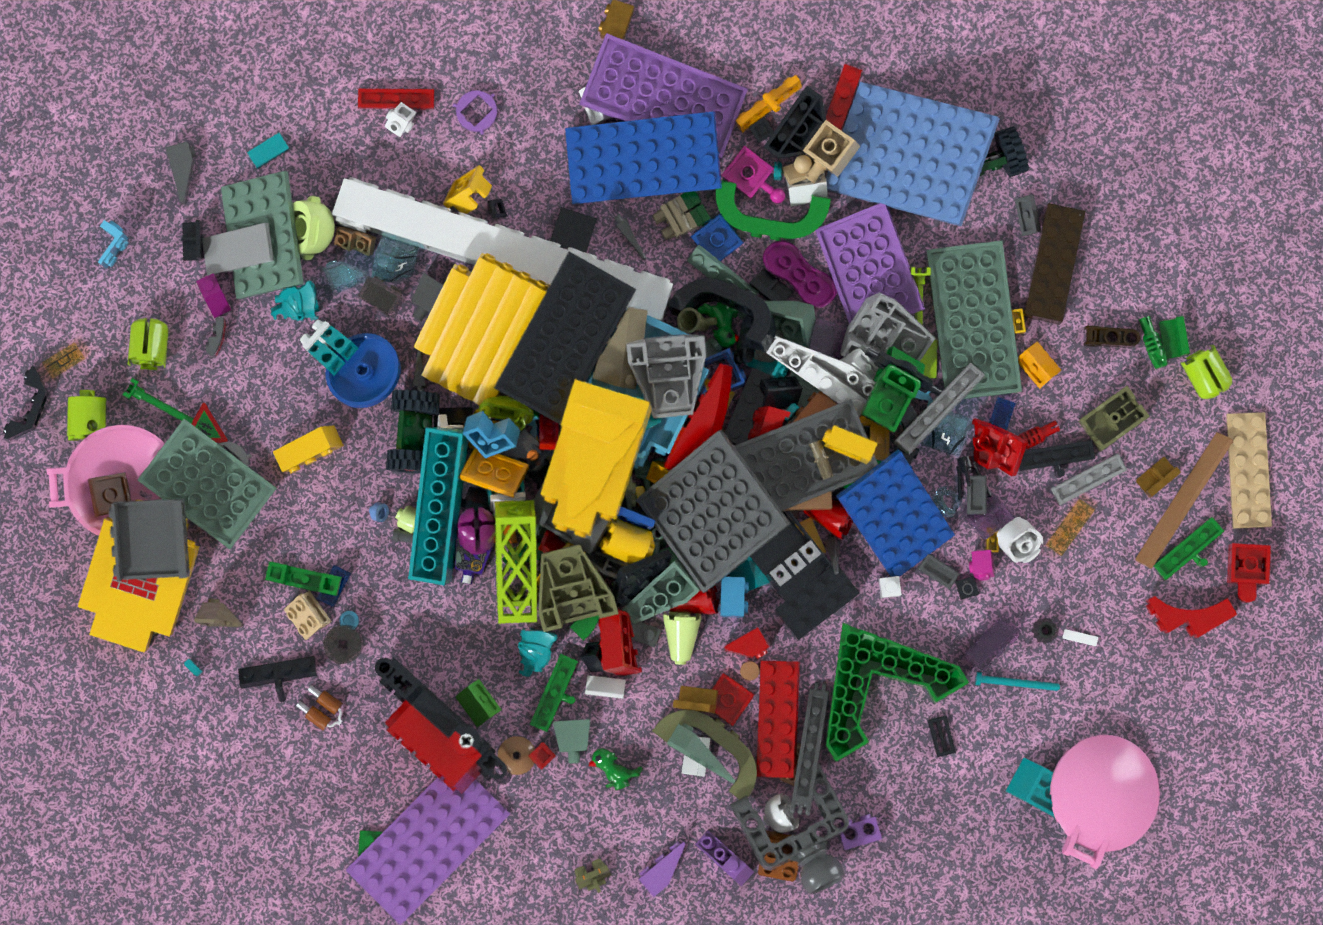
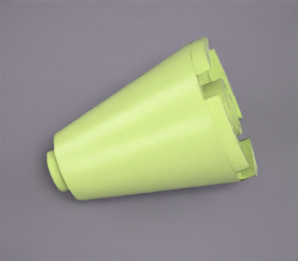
[663,611,702,665]

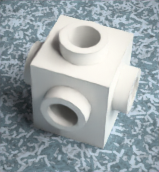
[385,102,417,137]

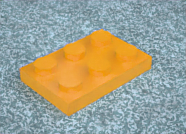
[460,447,529,498]

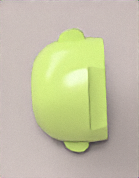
[292,196,335,260]

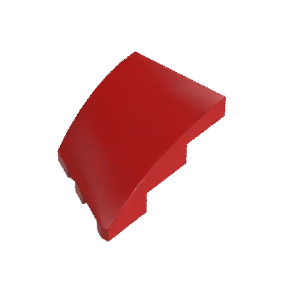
[972,418,1028,477]

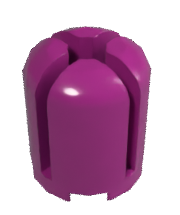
[458,507,496,555]

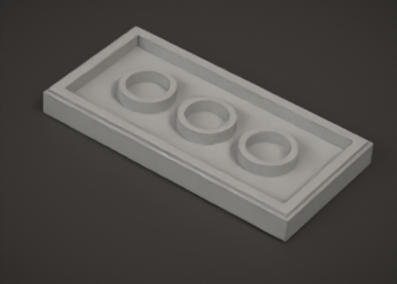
[202,223,274,276]

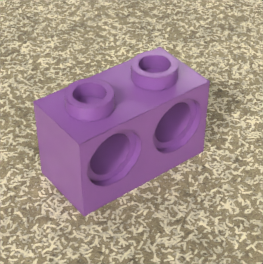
[837,814,882,850]

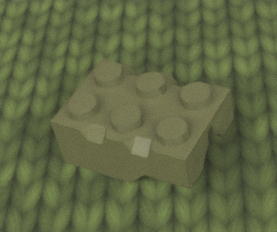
[1078,386,1150,452]

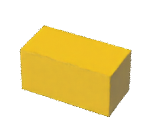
[1012,308,1026,334]
[986,528,999,553]

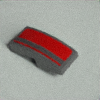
[206,317,226,358]

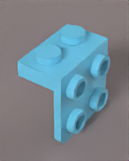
[98,220,128,269]

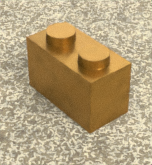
[598,0,634,40]

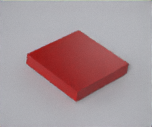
[712,673,755,726]

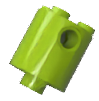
[67,390,107,441]

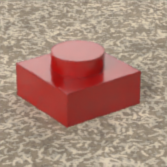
[528,742,556,769]

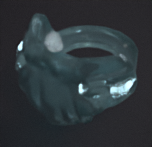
[932,486,960,517]

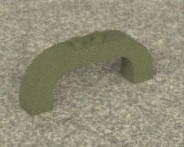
[652,710,757,799]

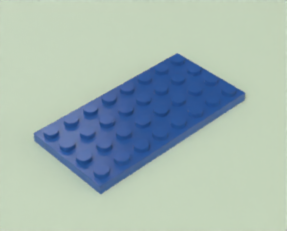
[565,112,722,204]

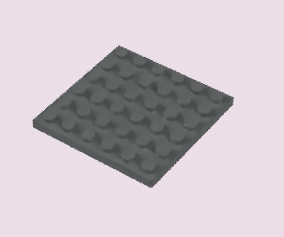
[636,430,790,593]

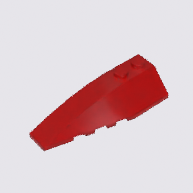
[664,363,733,470]

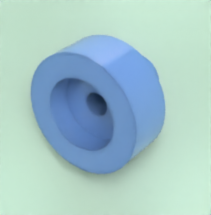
[369,502,389,522]

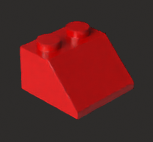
[724,627,769,659]

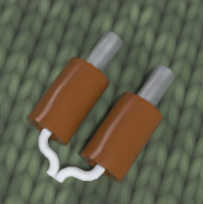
[296,685,343,731]

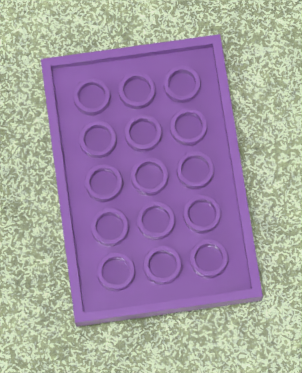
[815,203,925,324]

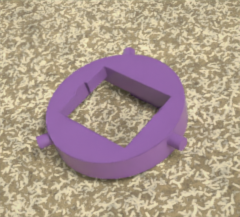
[453,90,497,135]

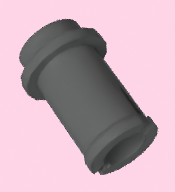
[392,528,413,543]

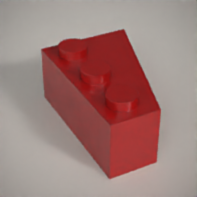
[748,406,791,440]
[598,610,642,676]

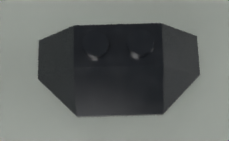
[763,85,826,159]

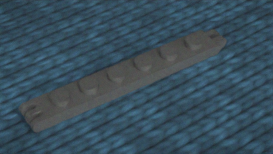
[790,681,829,815]

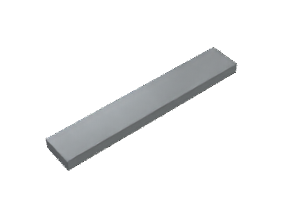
[894,363,985,455]

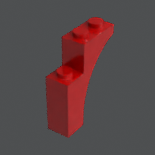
[1146,596,1238,639]

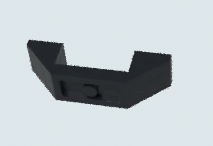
[3,366,49,441]

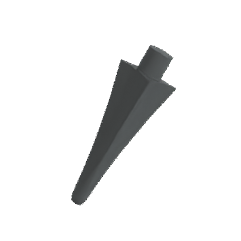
[614,214,646,260]
[412,350,426,391]
[823,533,841,575]

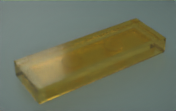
[1046,499,1095,556]

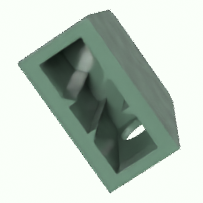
[553,719,590,764]

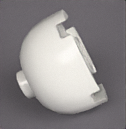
[763,793,799,833]

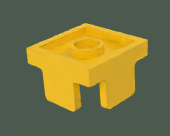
[443,165,492,214]

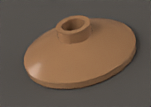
[498,736,535,775]

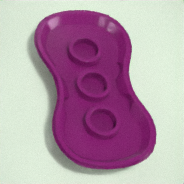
[763,240,837,308]

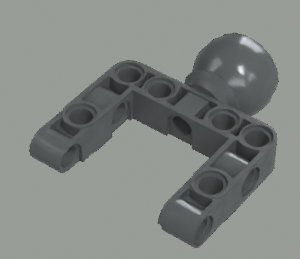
[730,763,849,895]

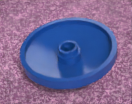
[325,333,401,408]

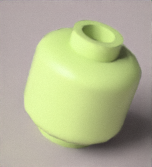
[395,505,416,534]

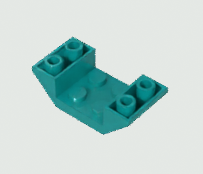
[1005,757,1055,818]

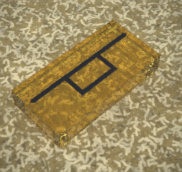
[42,342,85,379]

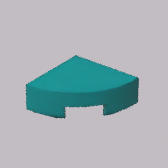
[774,162,782,180]

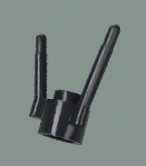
[956,456,992,501]

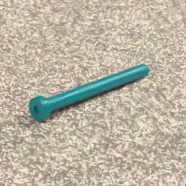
[975,672,1060,691]

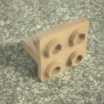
[284,590,332,640]

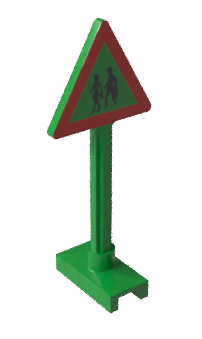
[123,378,228,443]

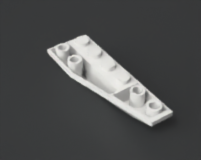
[766,336,876,417]

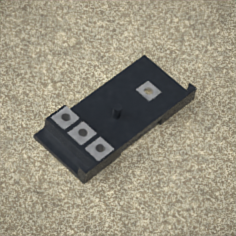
[750,510,832,602]

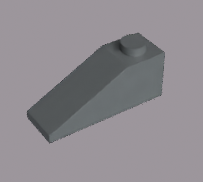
[165,141,196,205]

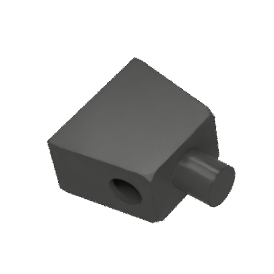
[411,273,443,322]

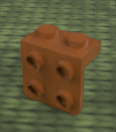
[758,830,799,882]

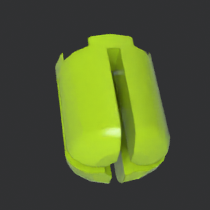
[127,318,169,370]
[1180,344,1232,399]

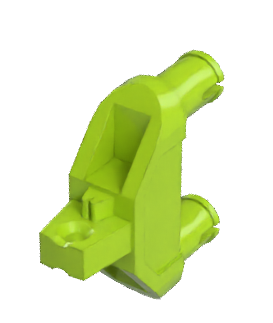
[478,396,534,430]

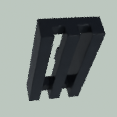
[927,715,956,758]

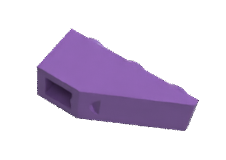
[695,830,754,886]
[639,841,685,897]

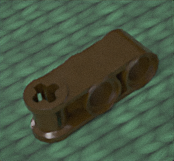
[1084,325,1141,348]

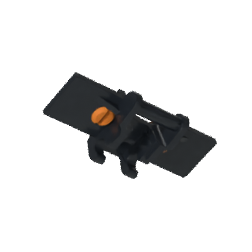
[508,428,555,490]

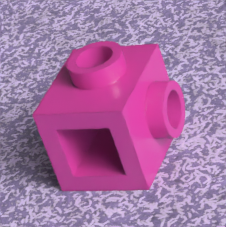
[969,550,995,581]

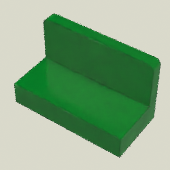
[1159,316,1190,359]

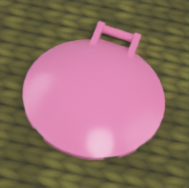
[47,425,165,536]
[1050,735,1160,869]

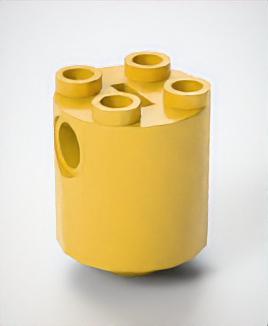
[599,517,655,564]

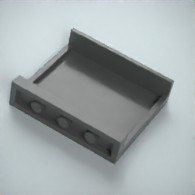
[109,498,190,581]

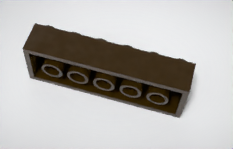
[1023,203,1086,325]

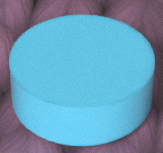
[339,611,359,630]

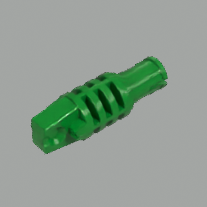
[1138,316,1168,369]

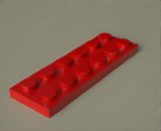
[756,661,800,778]

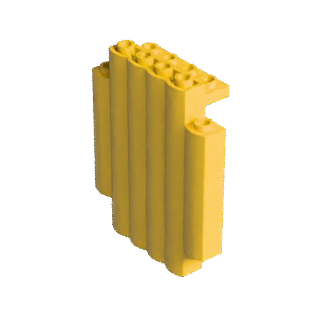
[414,253,548,406]

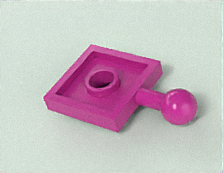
[721,146,785,203]

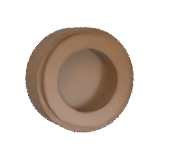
[740,661,760,681]

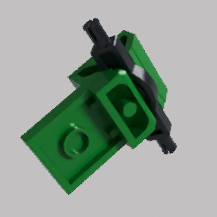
[860,346,942,432]

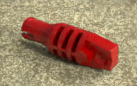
[1018,420,1060,450]

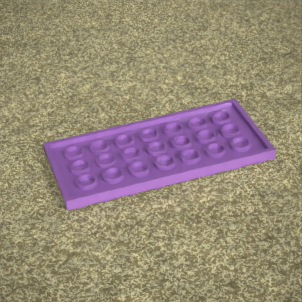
[579,33,748,160]
[346,776,510,925]

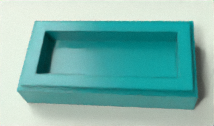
[247,133,289,169]

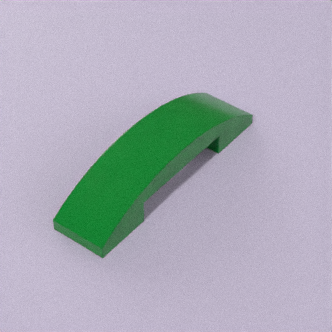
[265,561,342,596]

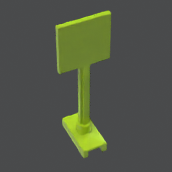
[910,267,937,378]

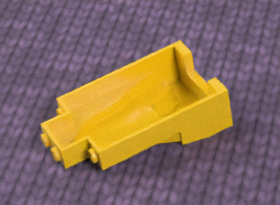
[541,380,652,538]

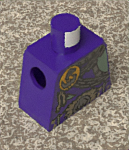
[455,538,493,585]

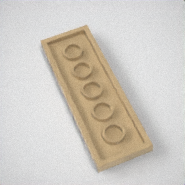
[1226,412,1272,529]

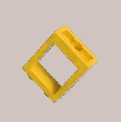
[822,426,877,464]

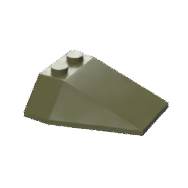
[538,544,619,632]

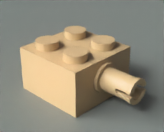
[803,120,861,183]

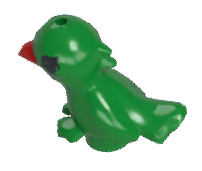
[697,302,739,348]
[588,748,643,791]

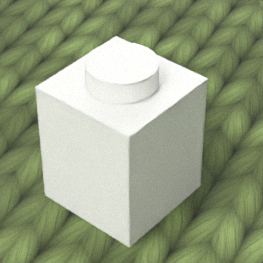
[878,576,901,598]

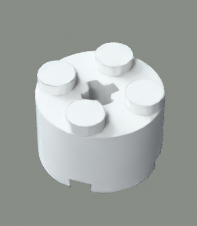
[997,517,1043,563]

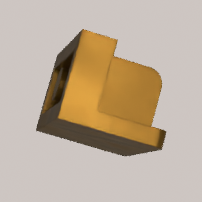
[1136,457,1181,498]

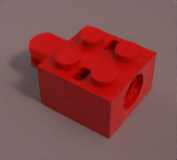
[1227,543,1271,603]

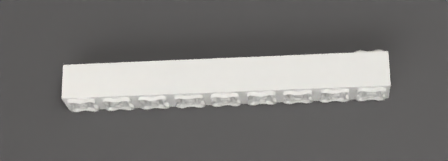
[332,177,673,321]

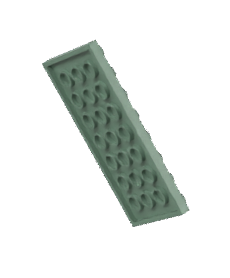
[926,241,1022,399]

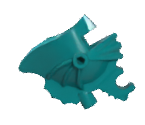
[271,281,320,321]
[518,628,558,677]

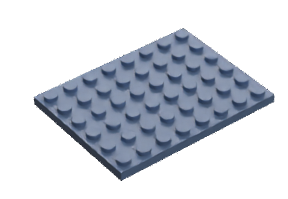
[825,82,1000,226]

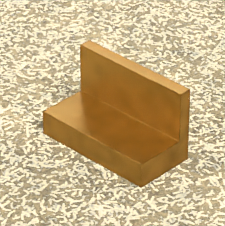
[673,686,718,713]

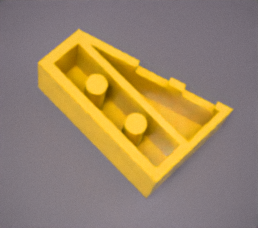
[273,425,344,474]

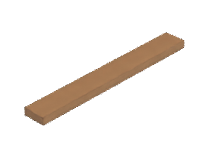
[1135,432,1233,569]

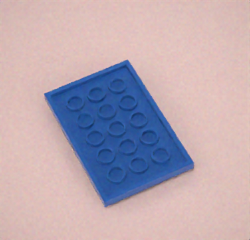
[837,450,955,577]

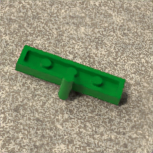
[1153,517,1224,581]
[530,653,578,732]

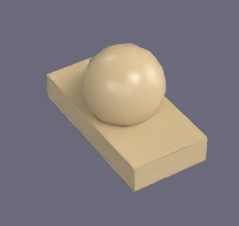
[782,155,824,185]

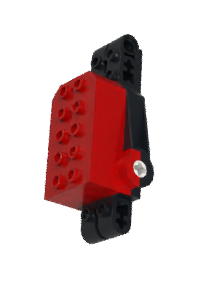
[374,657,512,794]

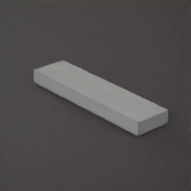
[1051,453,1127,506]

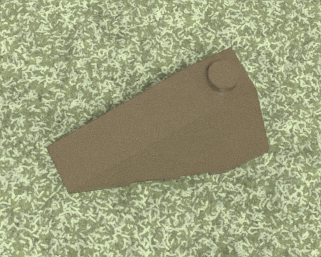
[592,307,647,390]
[194,599,243,627]

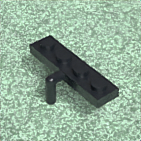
[1019,440,1095,478]
[238,656,317,702]

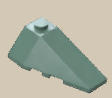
[738,301,816,348]
[622,559,701,624]
[667,723,736,784]

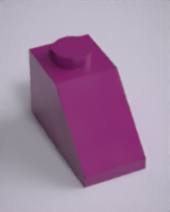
[196,273,231,318]

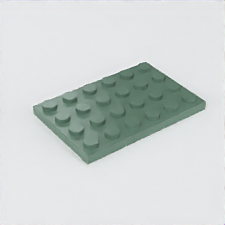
[221,171,304,299]
[137,419,277,549]

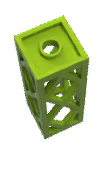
[495,500,537,624]

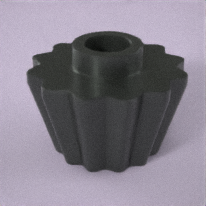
[1032,618,1058,644]

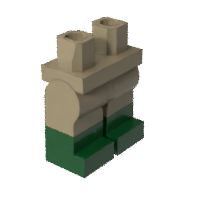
[652,191,711,240]

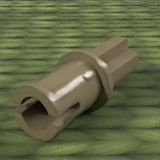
[809,440,833,479]

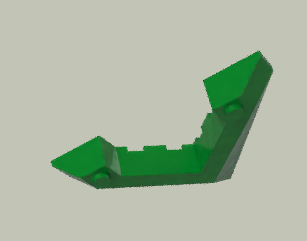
[826,623,969,762]

